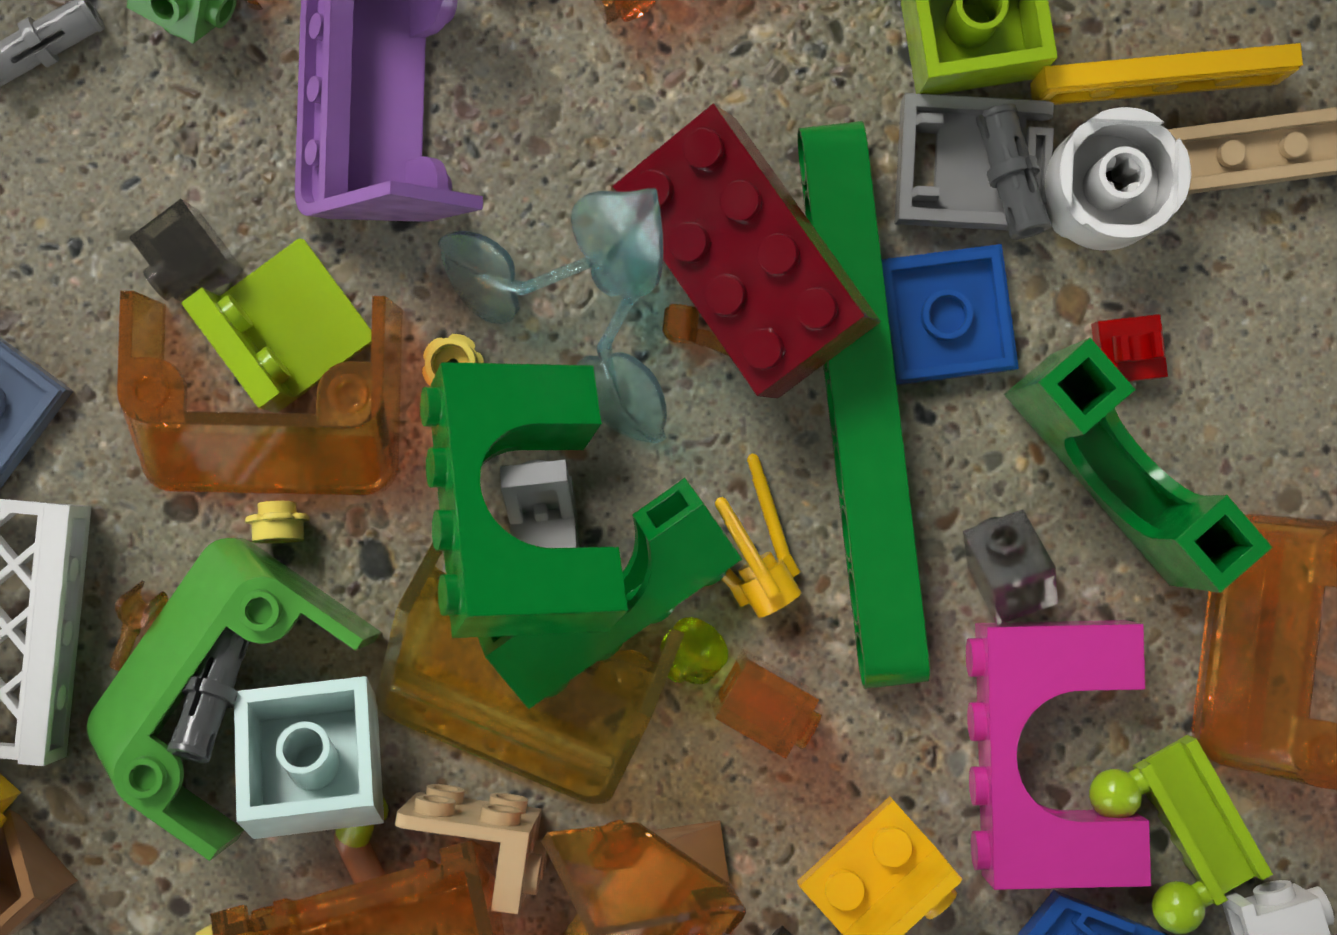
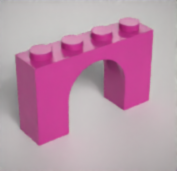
[966,620,1151,890]

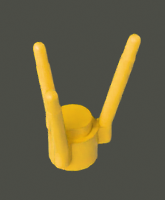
[715,454,802,618]

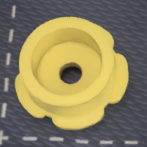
[422,334,484,386]
[245,501,310,544]

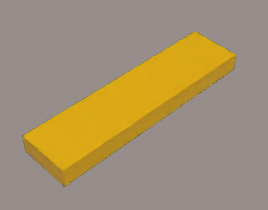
[1030,43,1303,105]

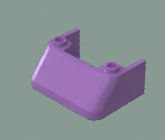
[295,0,483,222]

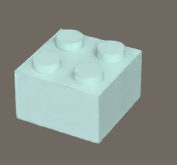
[234,676,384,839]

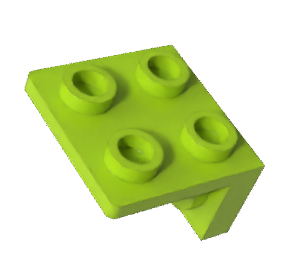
[181,239,376,413]

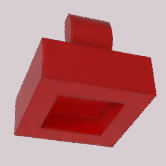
[1091,314,1168,382]

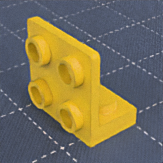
[797,796,962,935]

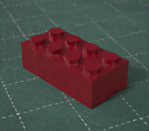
[612,103,881,399]

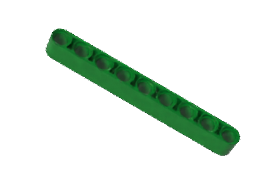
[797,121,930,689]

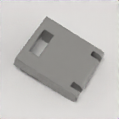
[894,93,1054,231]

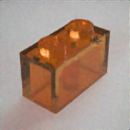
[711,648,822,759]

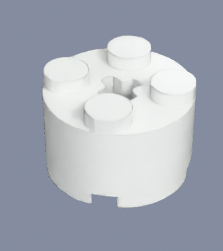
[1045,107,1191,250]

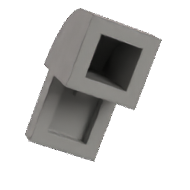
[500,459,580,548]

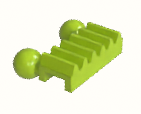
[1089,735,1273,934]

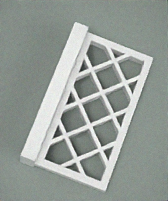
[0,499,91,766]

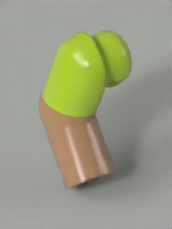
[334,797,389,889]

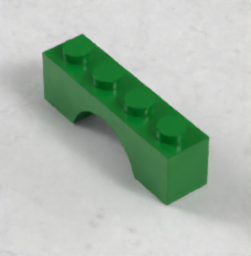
[478,478,742,709]

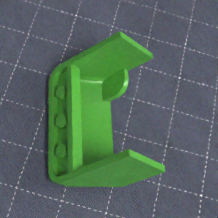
[87,538,381,861]

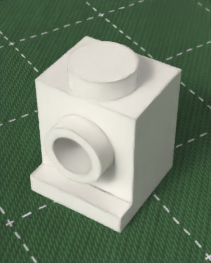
[1222,880,1334,935]

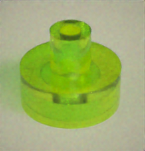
[661,617,729,684]

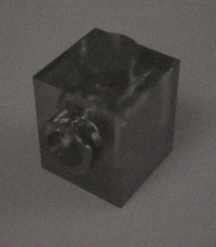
[129,199,243,302]
[963,509,1058,626]

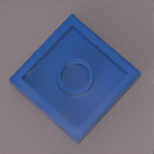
[881,244,1019,386]

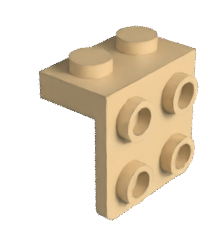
[395,784,549,914]

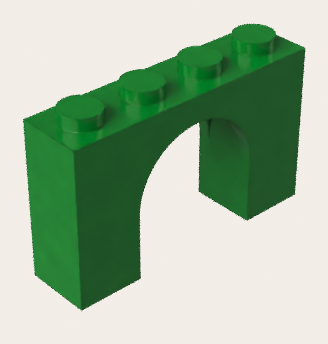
[1004,338,1273,593]
[420,362,628,638]

